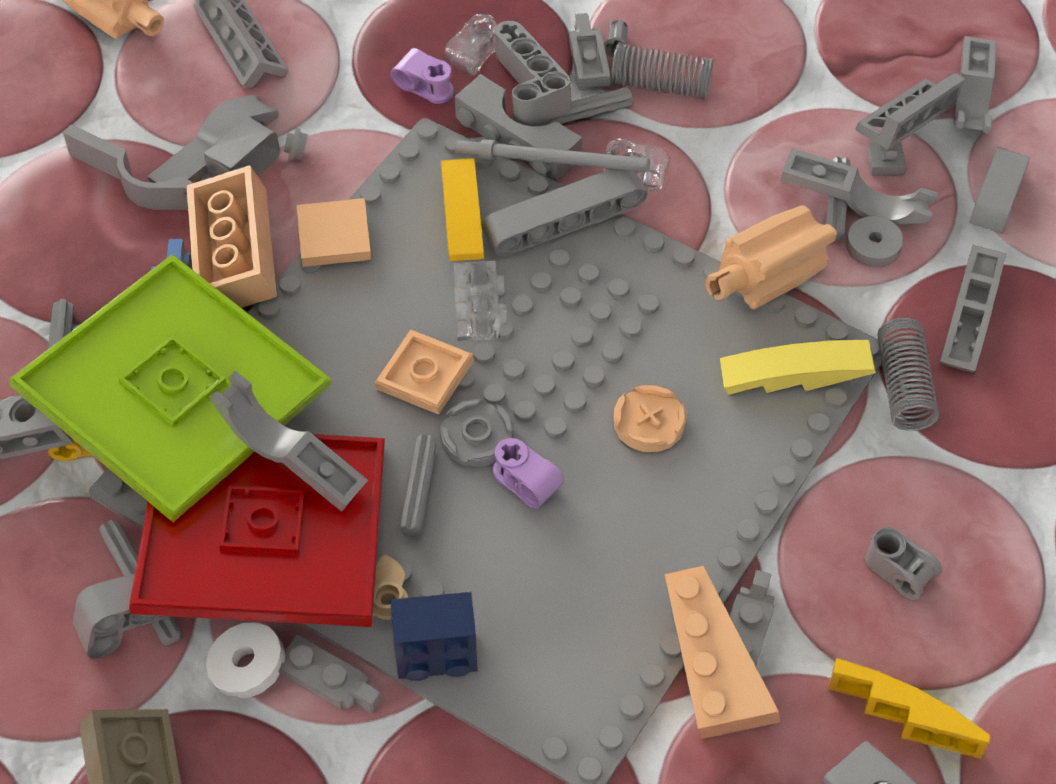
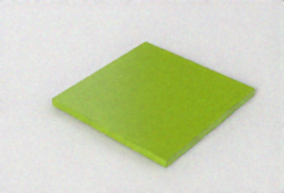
[9,254,331,522]

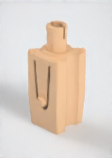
[62,0,164,39]
[705,205,837,309]

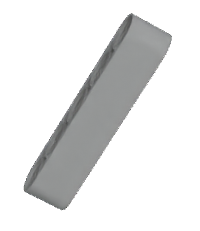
[481,169,648,257]

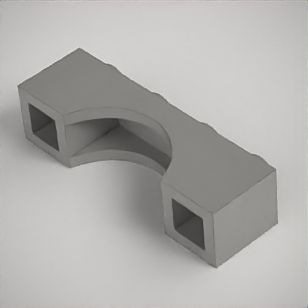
[455,74,582,182]

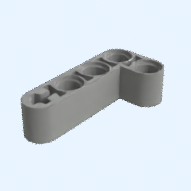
[494,21,571,126]
[73,573,171,659]

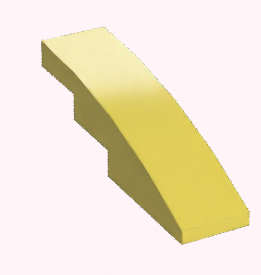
[720,340,876,395]

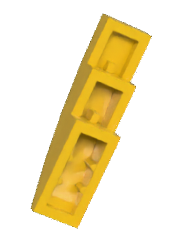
[441,158,484,262]
[828,658,990,759]

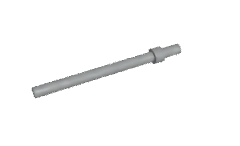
[455,139,651,172]

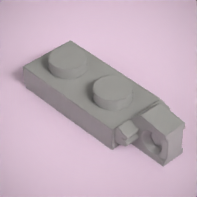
[569,13,611,89]
[730,570,775,666]
[278,634,382,715]

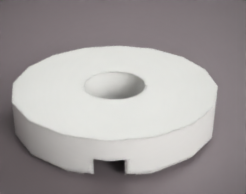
[206,622,286,698]

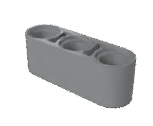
[969,147,1030,233]

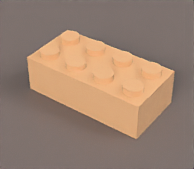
[187,165,277,308]

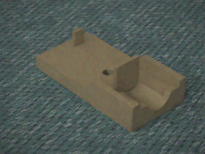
[79,709,181,784]

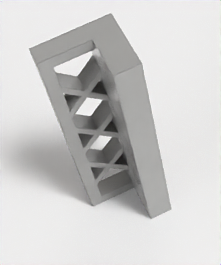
[193,0,289,89]
[855,73,965,150]

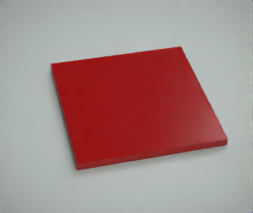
[129,434,385,627]

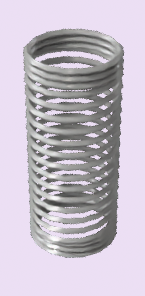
[611,43,714,100]
[877,318,940,431]

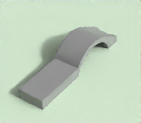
[954,36,997,133]
[148,95,279,183]
[63,124,193,210]
[780,148,938,225]
[210,371,368,512]

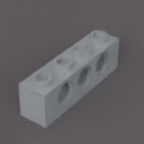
[0,396,74,460]

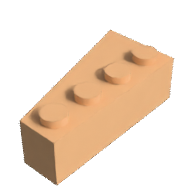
[664,566,781,739]

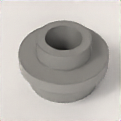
[283,128,308,161]

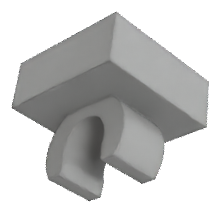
[867,142,906,176]

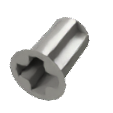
[604,20,628,57]

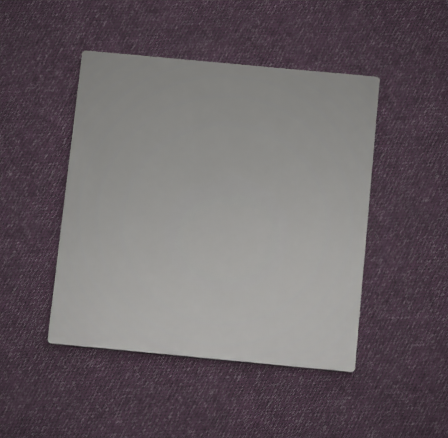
[89,118,889,784]

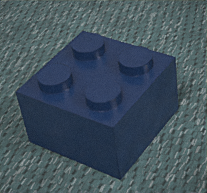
[390,592,478,681]

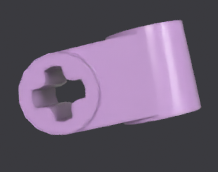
[391,48,454,104]
[493,438,564,509]

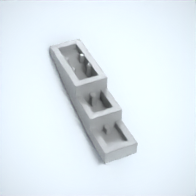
[940,245,1007,374]

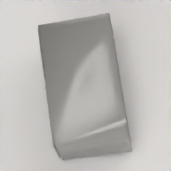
[204,116,280,178]

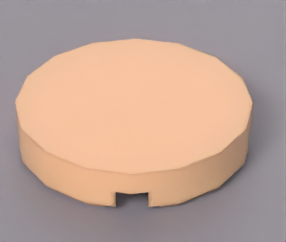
[613,385,686,452]

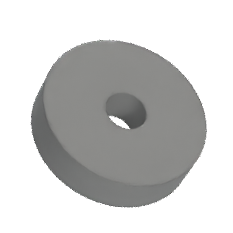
[846,216,903,267]

